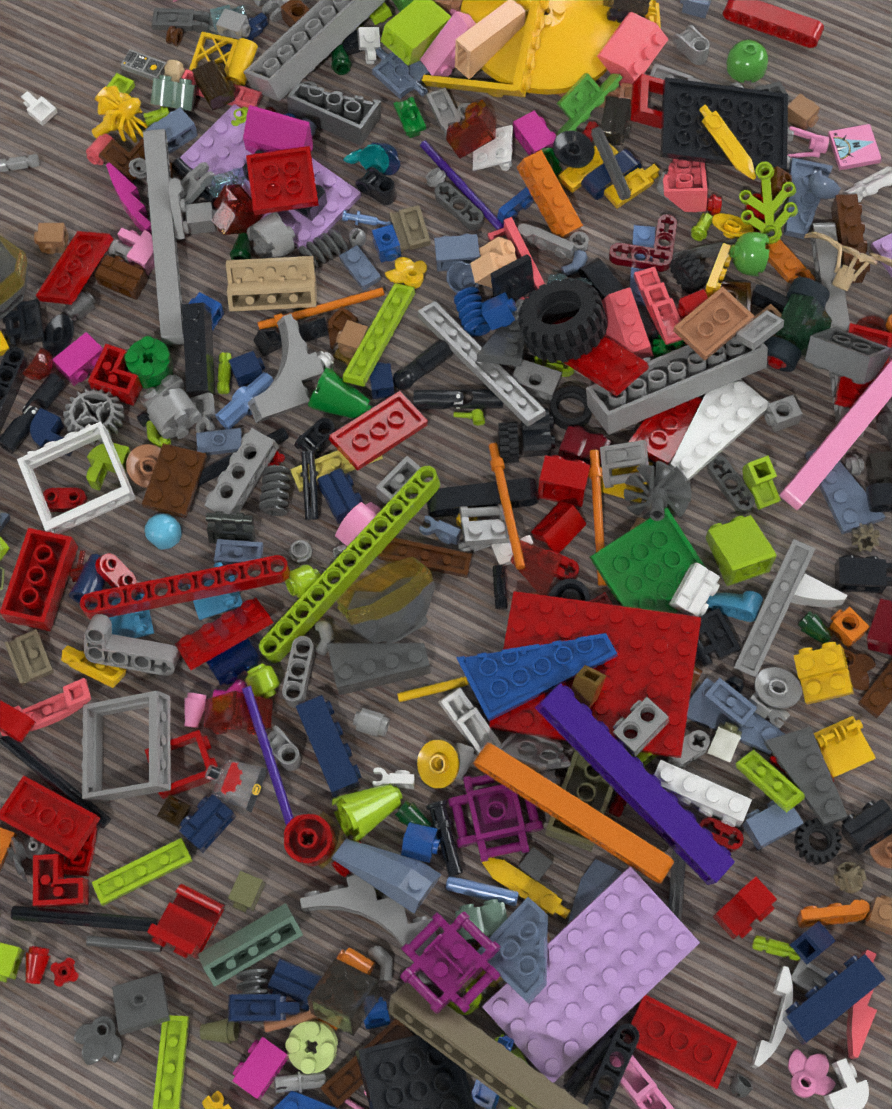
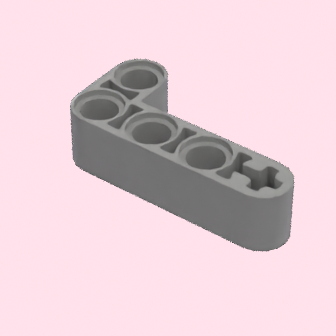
[84,614,181,676]

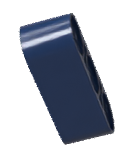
[581,149,642,200]

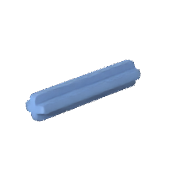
[446,876,518,906]

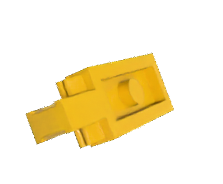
[604,164,660,209]
[61,645,127,688]

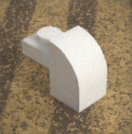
[824,1058,869,1109]

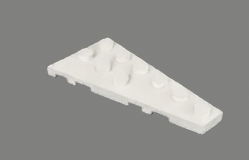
[670,379,770,481]

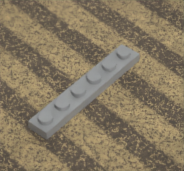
[734,539,815,678]

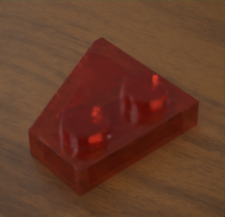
[510,540,562,596]

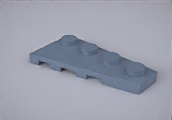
[784,158,833,239]
[805,449,886,535]
[687,678,785,755]

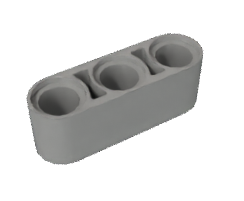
[282,636,315,708]

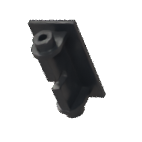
[298,315,329,342]

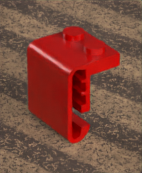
[147,884,225,960]

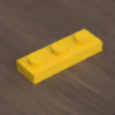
[558,143,619,193]
[705,243,732,298]

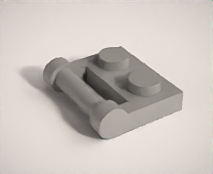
[600,440,649,488]
[459,504,510,546]

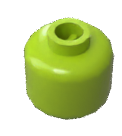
[285,564,321,598]
[245,663,280,700]

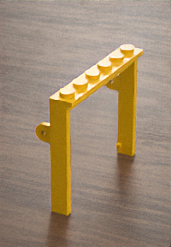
[422,0,549,97]

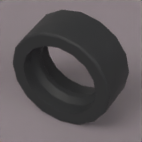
[550,386,592,430]

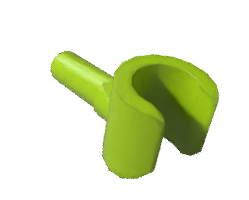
[454,409,485,426]

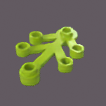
[739,162,798,244]

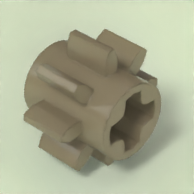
[851,523,880,552]
[833,862,867,893]

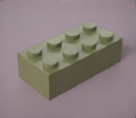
[545,750,614,852]

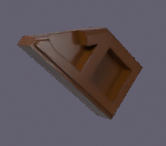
[328,306,359,349]

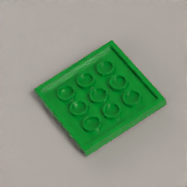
[589,507,705,614]

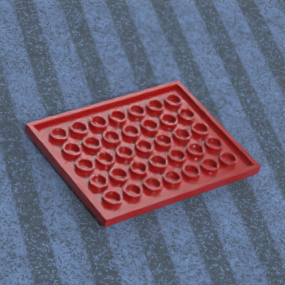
[489,591,701,758]

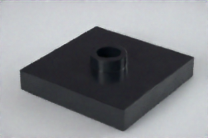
[490,254,535,301]

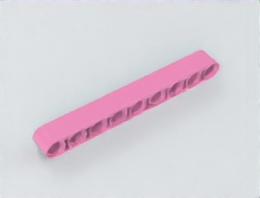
[779,358,892,510]

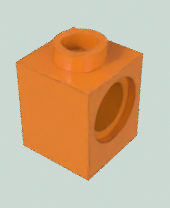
[828,607,870,649]

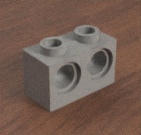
[613,697,669,757]

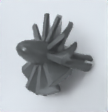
[624,461,691,521]

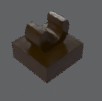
[157,794,192,828]

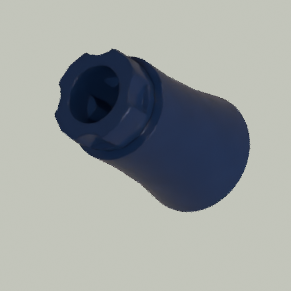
[69,554,111,608]

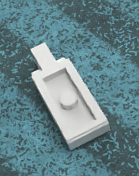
[844,166,892,202]

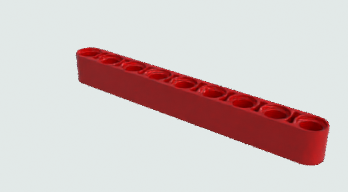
[80,555,290,619]

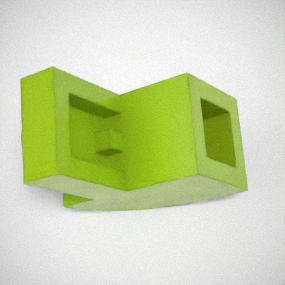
[86,443,131,491]
[742,456,781,510]

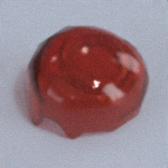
[22,348,53,381]

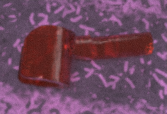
[69,550,86,582]

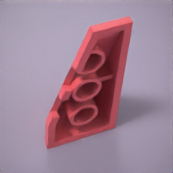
[663,159,708,212]

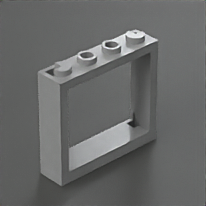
[81,691,171,803]

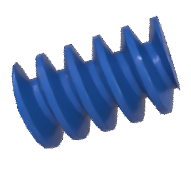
[454,287,491,337]

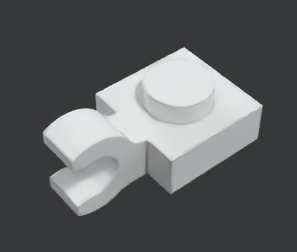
[357,27,380,64]
[21,92,58,126]
[491,535,534,566]
[372,768,415,789]

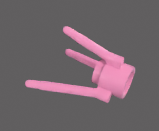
[787,126,829,158]

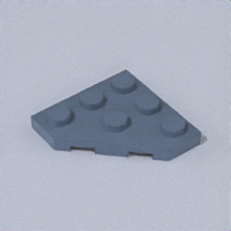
[477,897,548,1004]

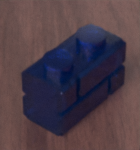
[206,638,261,686]

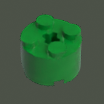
[125,336,174,389]

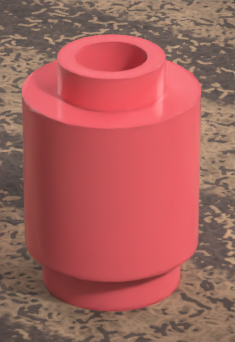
[86,134,115,165]

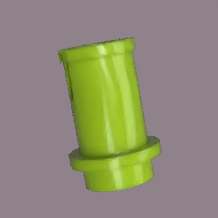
[143,106,170,126]
[691,213,713,241]

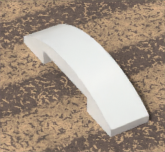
[750,966,793,1069]

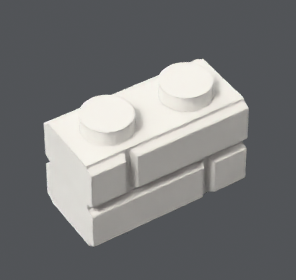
[669,563,720,617]

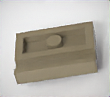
[389,205,431,253]
[5,629,54,686]

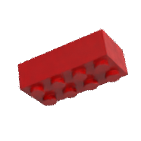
[0,528,78,632]

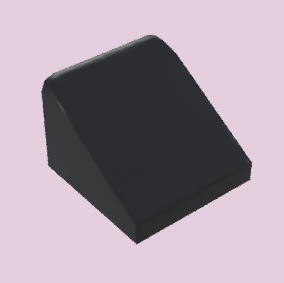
[254,327,282,356]

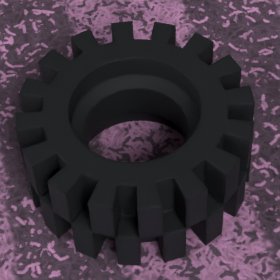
[670,252,709,294]
[498,422,519,463]
[794,818,842,865]

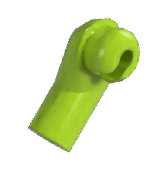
[146,421,171,448]

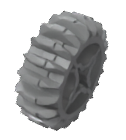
[63,387,125,446]

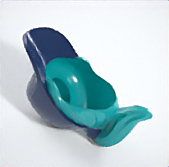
[343,142,400,176]

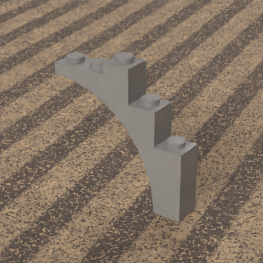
[300,873,437,986]

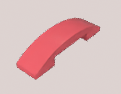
[1,678,91,736]

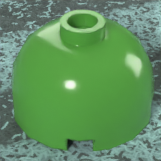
[726,40,768,83]
[730,232,769,277]

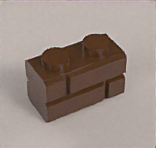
[95,255,148,300]

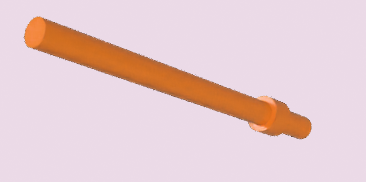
[257,287,385,330]
[489,443,525,570]
[589,450,607,586]

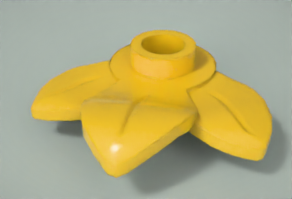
[385,257,427,289]

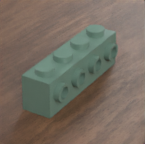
[198,903,303,987]

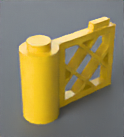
[189,32,258,86]

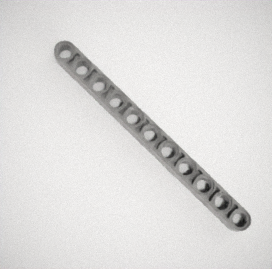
[143,129,184,346]
[810,222,864,437]

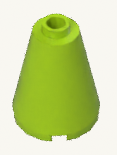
[332,784,402,842]

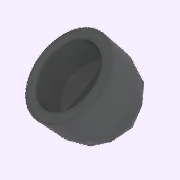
[730,1074,753,1098]

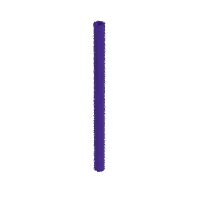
[420,140,504,230]
[242,686,294,826]

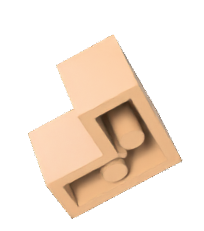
[470,237,517,288]

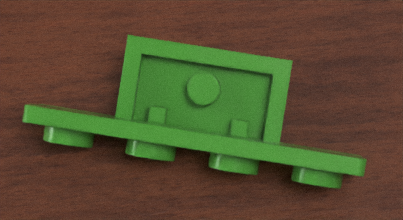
[556,73,623,136]

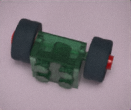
[763,277,833,372]

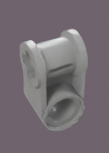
[672,25,710,65]
[258,725,302,771]
[666,730,710,769]

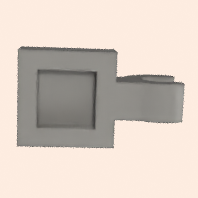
[748,692,790,729]

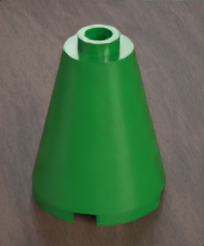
[308,367,372,419]

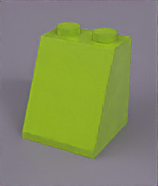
[381,0,451,66]
[706,515,777,587]

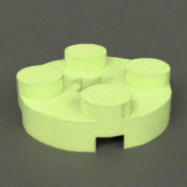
[285,1020,338,1074]

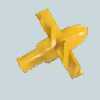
[92,86,148,143]

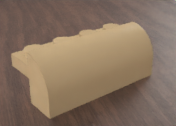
[226,256,317,312]

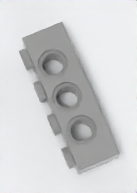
[204,428,279,514]

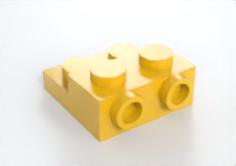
[793,642,854,705]

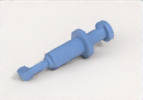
[342,210,392,226]

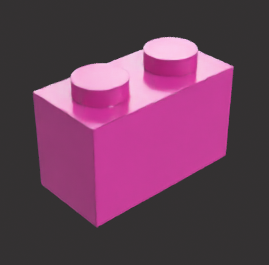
[513,110,557,156]
[52,332,103,386]
[232,1037,289,1100]

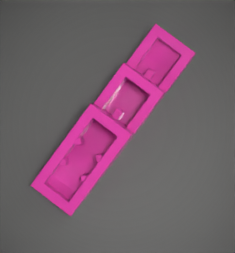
[106,163,152,235]

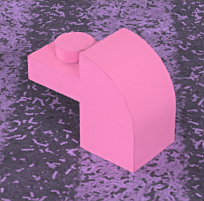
[117,228,155,276]
[335,502,381,546]

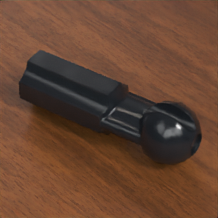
[393,340,453,390]

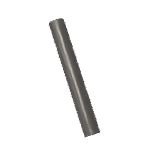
[86,936,162,953]

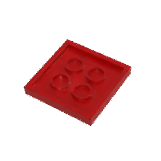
[246,146,319,215]

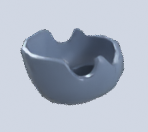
[808,169,841,200]
[446,261,481,293]

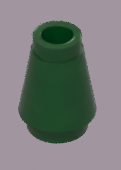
[331,45,352,75]
[230,233,251,260]
[797,611,833,644]
[395,800,431,827]

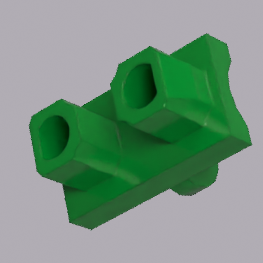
[393,96,426,138]

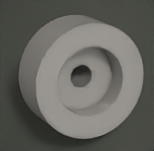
[23,837,50,861]

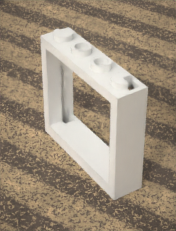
[17,421,136,534]

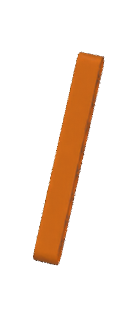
[473,742,674,884]

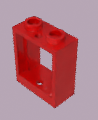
[630,73,664,129]
[145,730,219,799]

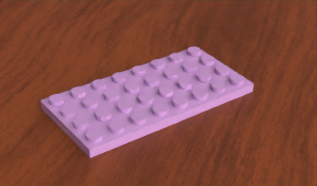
[180,104,361,249]
[482,866,700,1083]

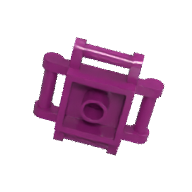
[448,774,544,862]
[400,911,501,1014]

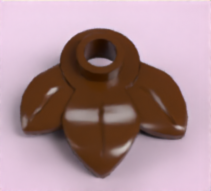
[844,649,876,691]

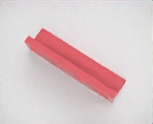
[488,217,545,300]

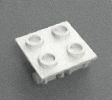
[473,125,513,171]

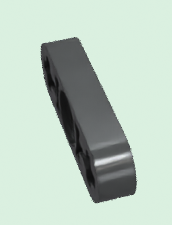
[435,182,484,231]
[707,455,755,514]

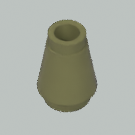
[200,1018,239,1044]

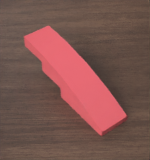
[633,267,682,345]
[847,950,877,1060]

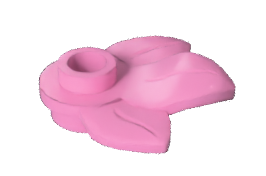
[788,1049,836,1098]

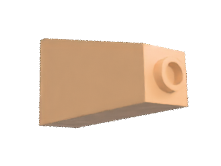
[455,0,525,79]

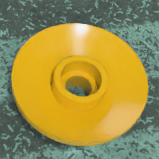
[712,213,754,239]
[417,740,459,788]

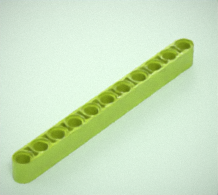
[259,466,440,663]

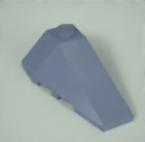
[332,839,441,914]
[567,859,622,925]

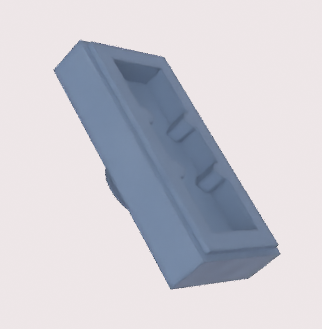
[196,428,242,455]

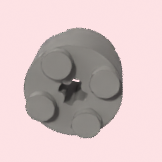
[247,212,295,259]
[147,388,202,439]

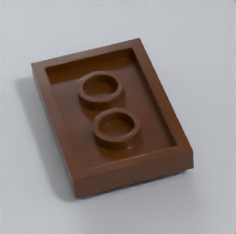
[142,443,207,518]

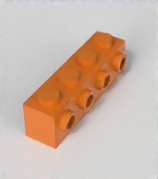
[516,150,583,239]

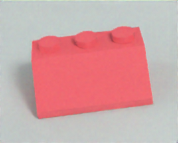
[597,12,668,86]
[602,287,653,359]

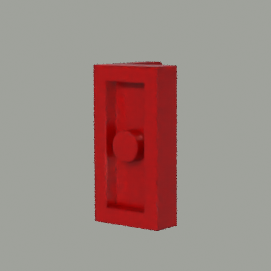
[530,501,586,553]

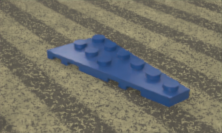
[456,633,617,721]

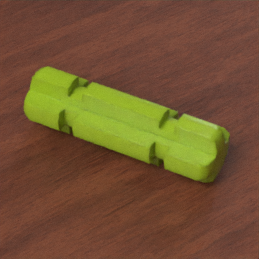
[217,352,232,394]
[752,935,801,961]

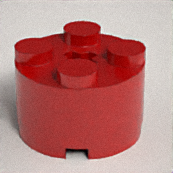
[284,814,337,867]

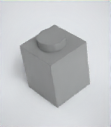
[186,202,219,235]

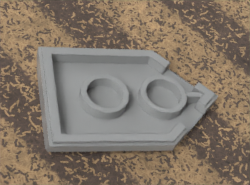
[498,733,571,771]

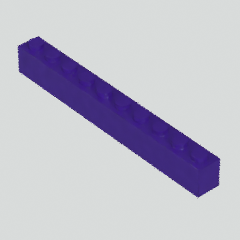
[535,683,735,885]

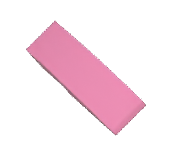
[609,1055,674,1109]

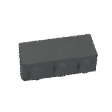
[805,327,892,384]

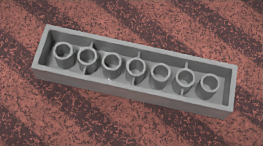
[244,0,385,101]
[586,335,768,434]

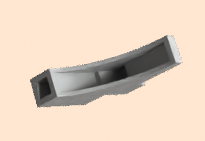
[248,314,324,423]

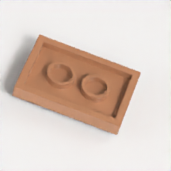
[673,287,754,360]

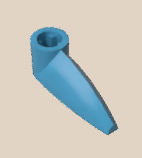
[706,591,763,622]

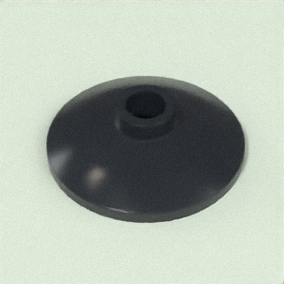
[553,131,594,168]
[42,314,74,357]

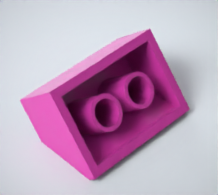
[243,105,313,154]

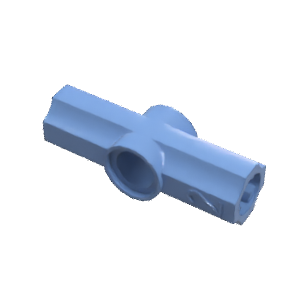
[215,372,273,429]

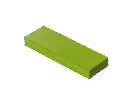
[736,749,805,813]

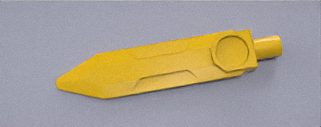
[699,105,756,180]
[480,858,571,919]

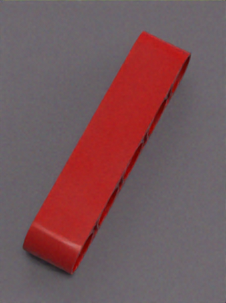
[723,0,824,48]
[0,700,36,743]

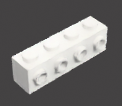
[654,760,752,828]

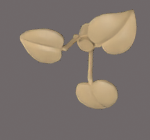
[804,231,892,291]

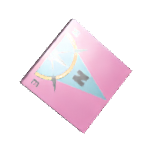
[828,124,882,171]

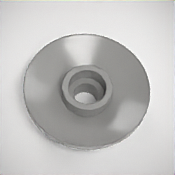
[754,667,802,708]

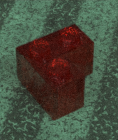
[446,100,496,159]
[211,184,264,235]
[204,691,273,735]

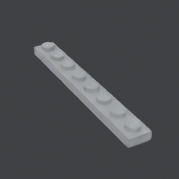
[417,301,546,427]

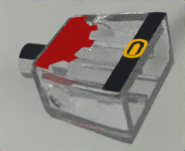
[205,760,268,814]

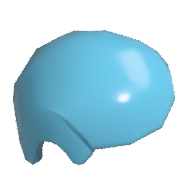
[144,513,182,550]

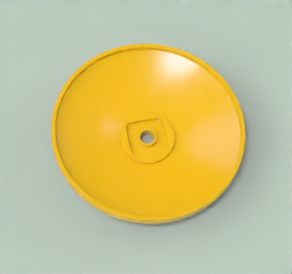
[460,0,621,95]

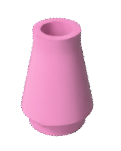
[184,693,208,728]

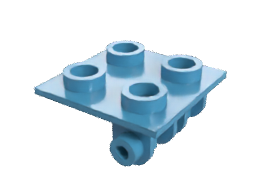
[188,562,243,620]
[109,594,154,638]

